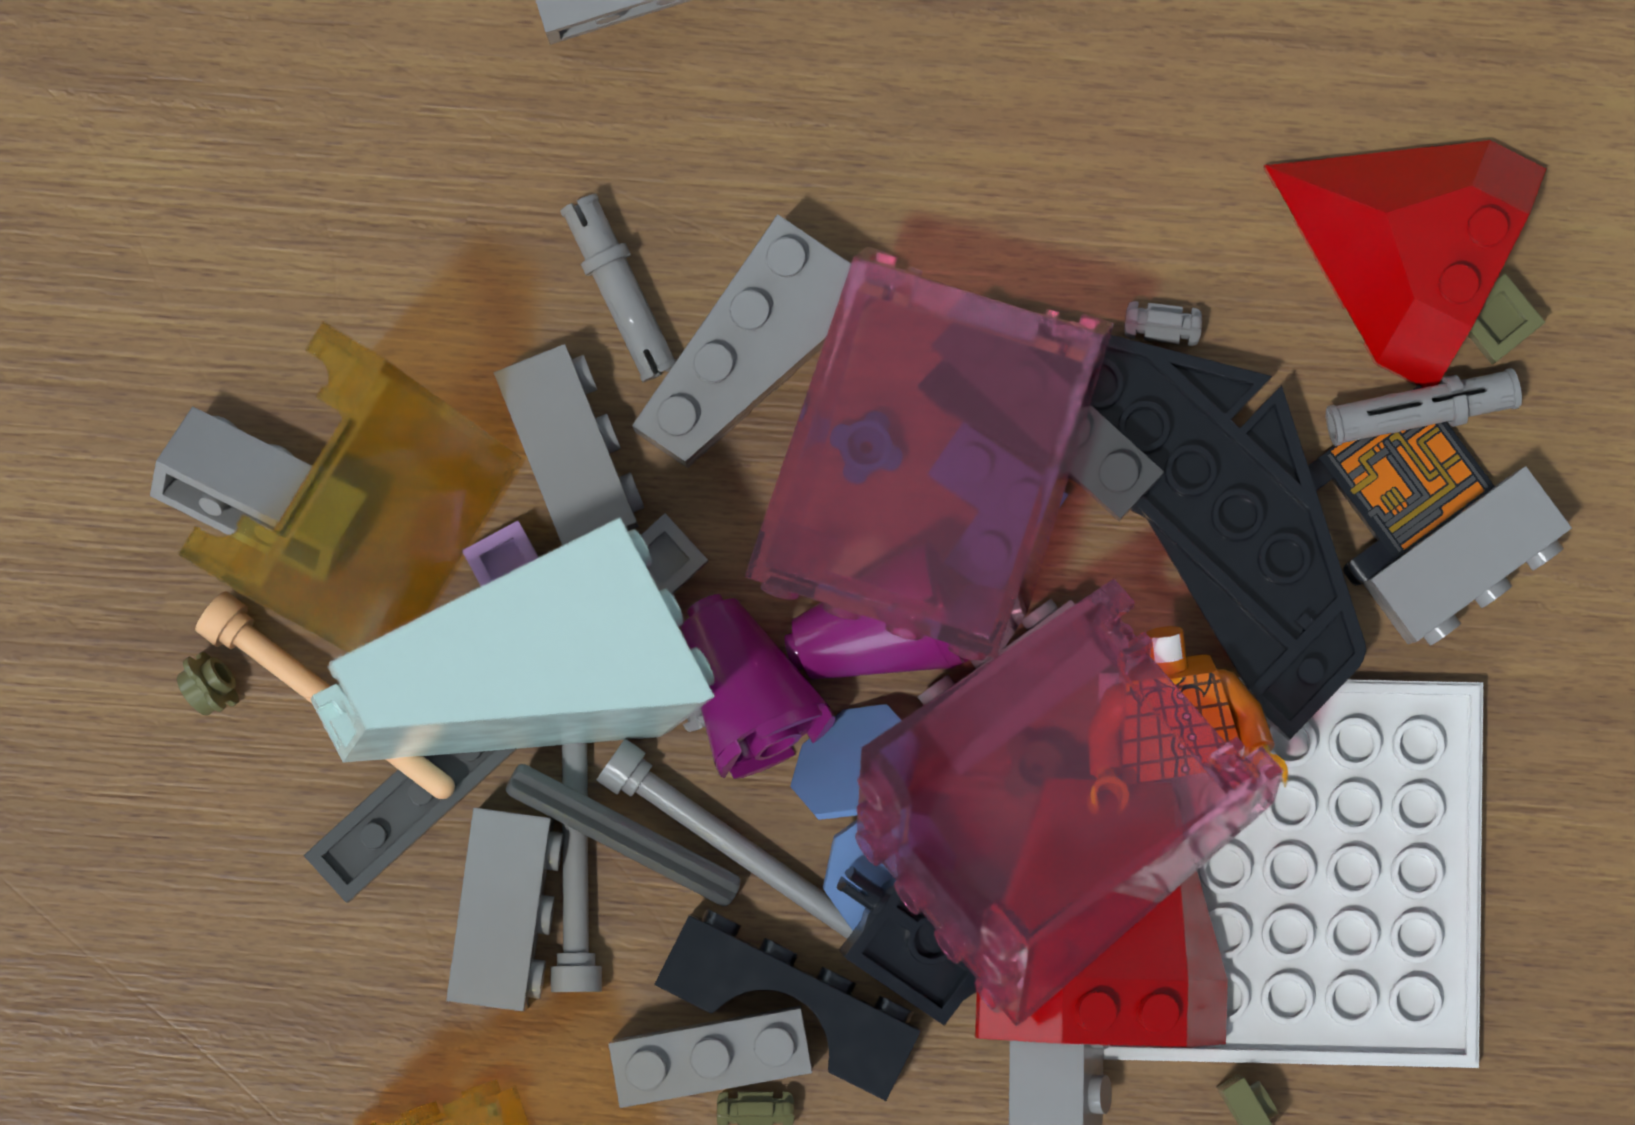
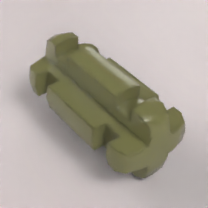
[717,1092,794,1125]

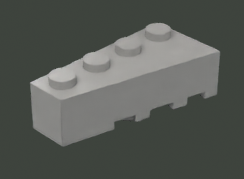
[632,214,884,468]

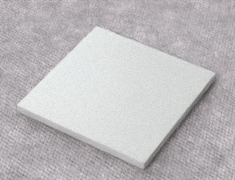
[1097,674,1483,1068]

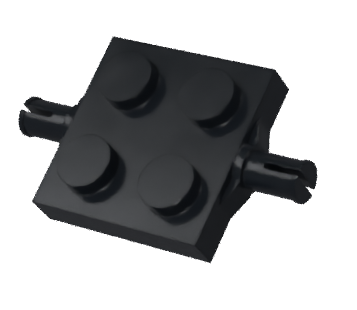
[837,847,1000,1026]

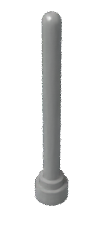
[596,739,853,938]
[551,743,602,992]

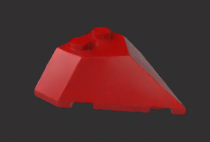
[1263,140,1546,388]

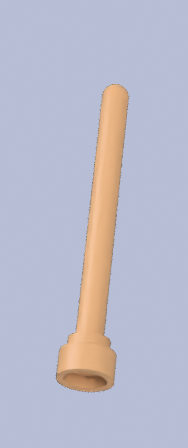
[195,591,455,799]

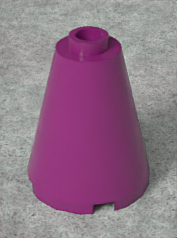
[784,543,969,680]
[681,594,835,779]

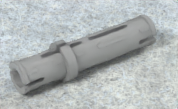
[560,193,677,383]
[1326,368,1522,446]

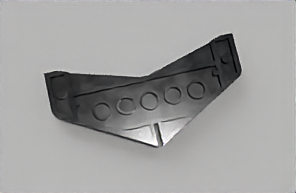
[918,308,1366,741]

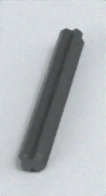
[506,764,741,906]

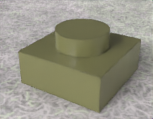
[1468,274,1546,365]
[1216,1074,1279,1125]

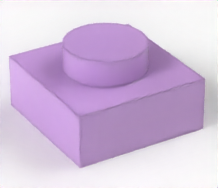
[462,521,539,587]

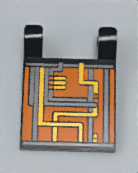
[1308,385,1495,586]

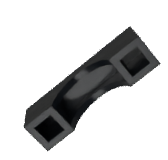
[654,909,921,1101]

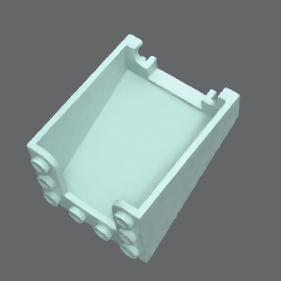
[310,518,715,763]

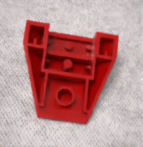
[975,779,1228,1047]

